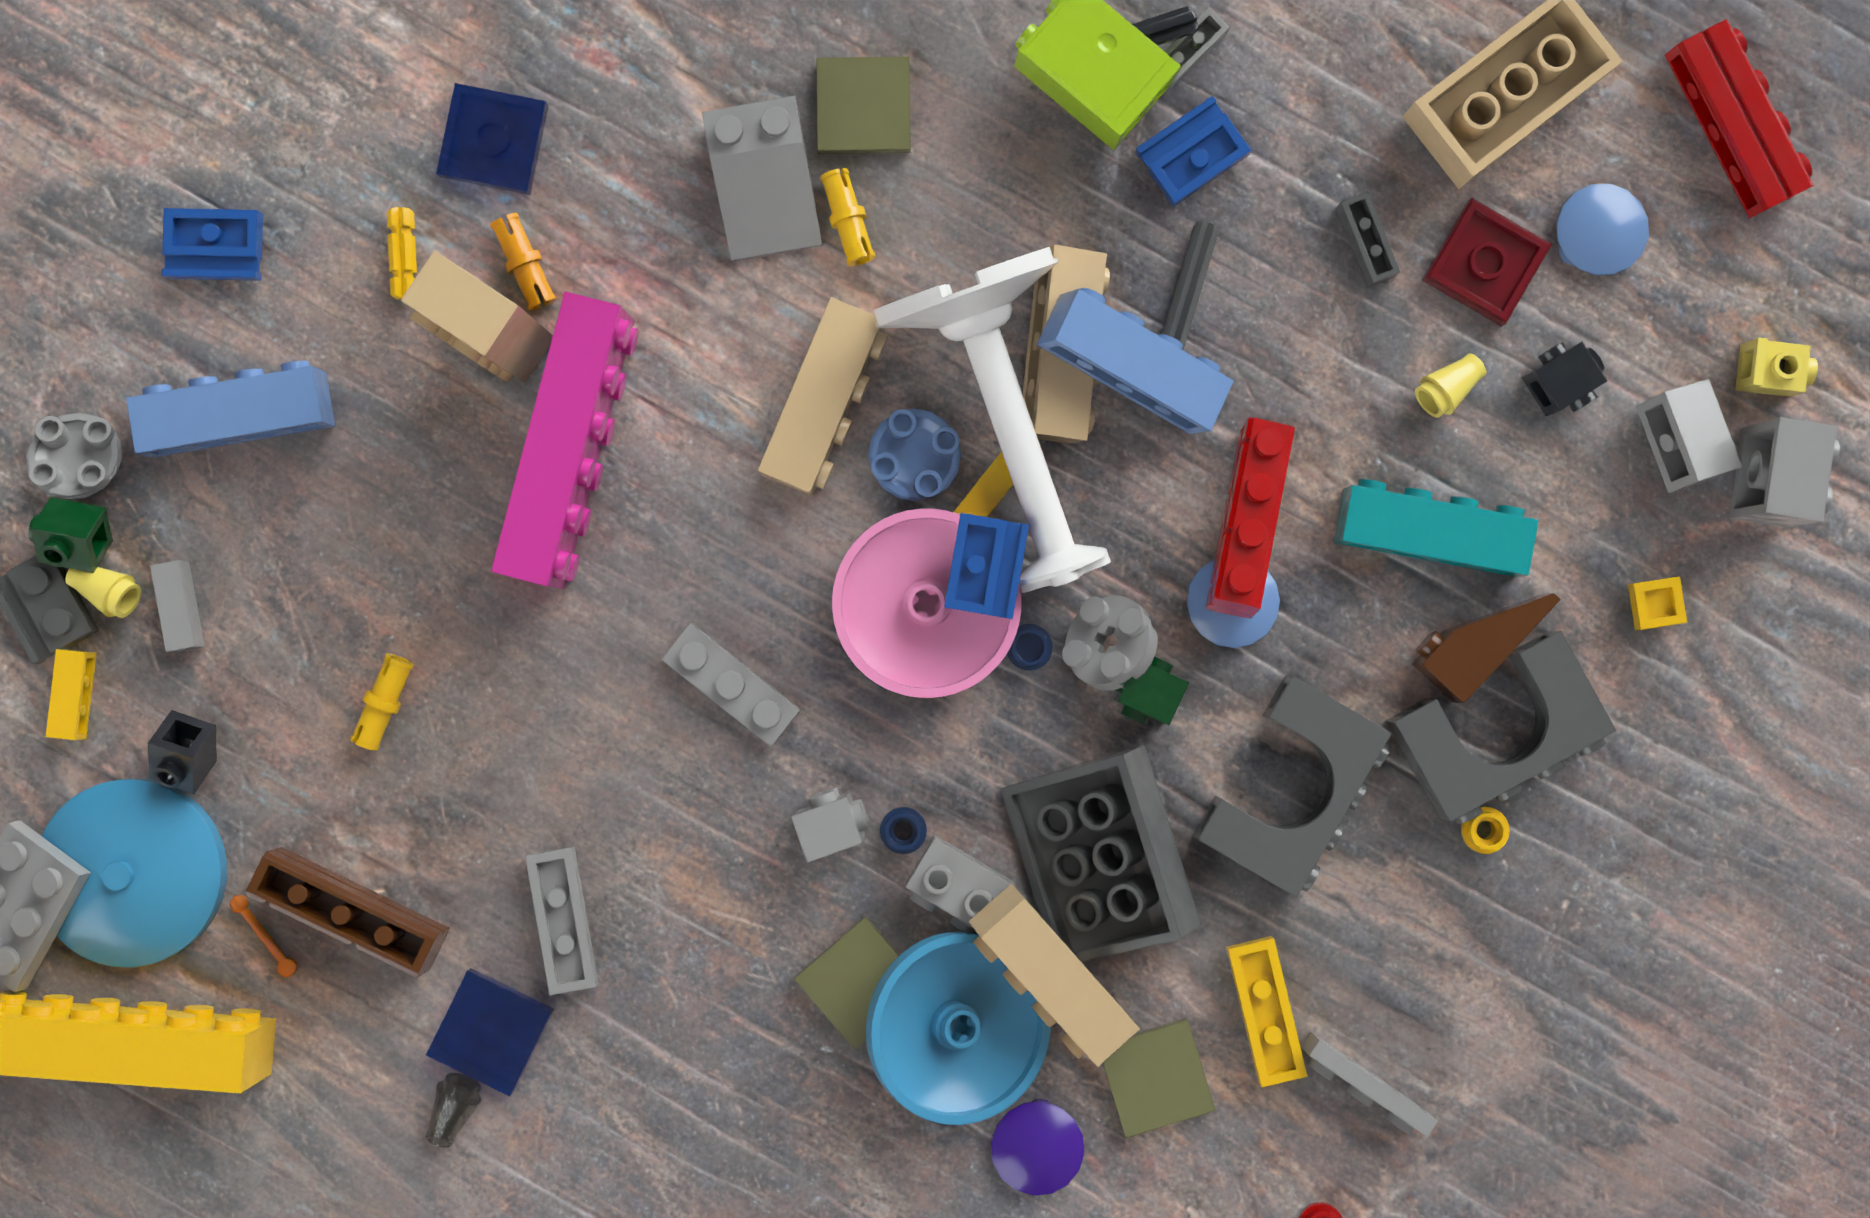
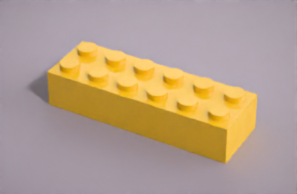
[0,991,276,1094]

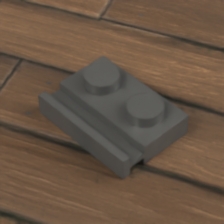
[0,555,99,664]

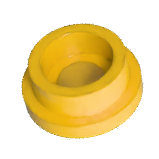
[1461,807,1510,854]

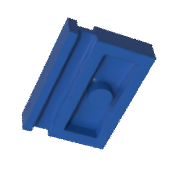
[1135,96,1252,207]
[162,208,263,281]
[944,513,1029,619]

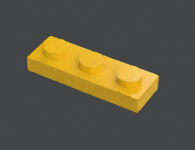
[1226,936,1308,1087]

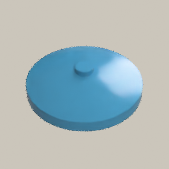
[42,778,227,968]
[866,931,1051,1125]

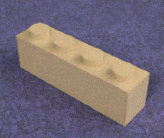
[1023,244,1110,444]
[758,297,889,496]
[968,883,1140,1067]

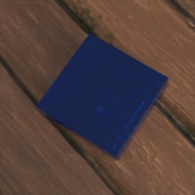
[436,83,549,195]
[426,968,554,1096]

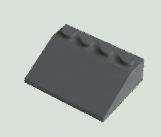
[1000,745,1202,962]

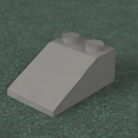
[702,96,823,262]

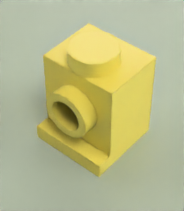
[1735,337,1818,397]

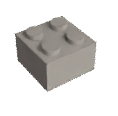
[1729,417,1840,528]

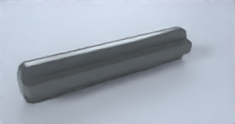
[1162,221,1219,350]

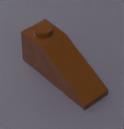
[1412,593,1561,703]

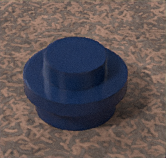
[1007,624,1053,671]

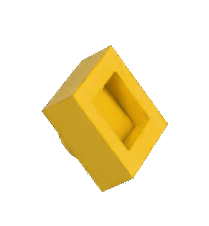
[1627,576,1688,630]

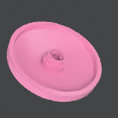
[832,509,1021,698]

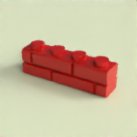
[1664,19,1814,219]
[1205,417,1295,619]

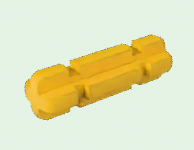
[386,207,417,300]

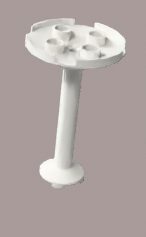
[873,247,1111,593]

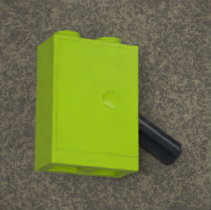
[1014,0,1198,150]

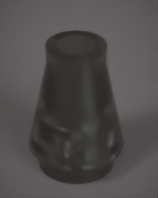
[425,1073,481,1148]

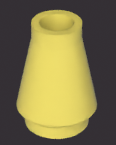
[1415,353,1487,418]
[65,567,142,618]

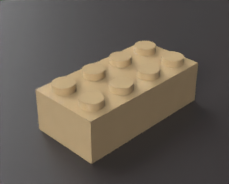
[1402,0,1623,189]
[401,250,553,383]

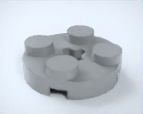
[1062,595,1158,691]

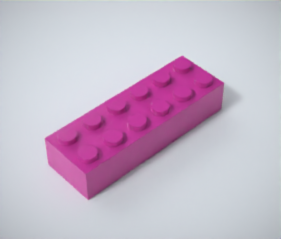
[491,291,639,589]

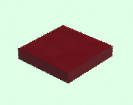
[1422,198,1552,327]

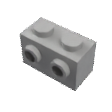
[1636,379,1742,493]
[791,787,870,863]
[905,834,1016,933]

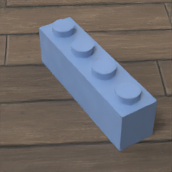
[1037,288,1234,434]
[126,361,335,458]

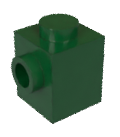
[28,497,113,573]
[1114,656,1189,725]

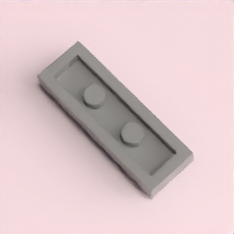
[661,623,801,747]
[525,846,599,996]
[1301,1032,1438,1137]

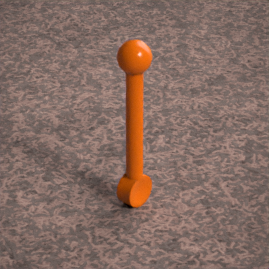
[230,895,298,977]

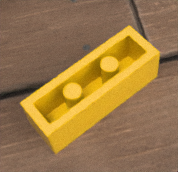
[954,451,1013,517]
[45,649,97,740]

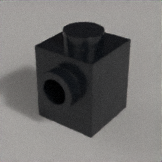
[1521,341,1607,416]
[148,710,217,794]

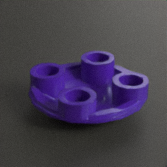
[991,1099,1084,1196]

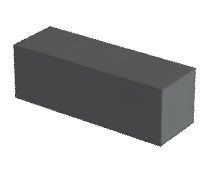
[1335,191,1400,288]

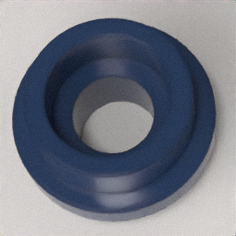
[880,807,927,854]

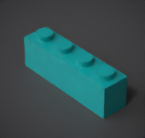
[1334,479,1539,577]

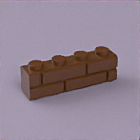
[245,847,450,978]

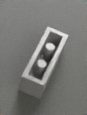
[1163,7,1230,96]
[150,560,205,652]

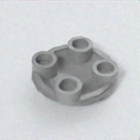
[26,413,122,500]

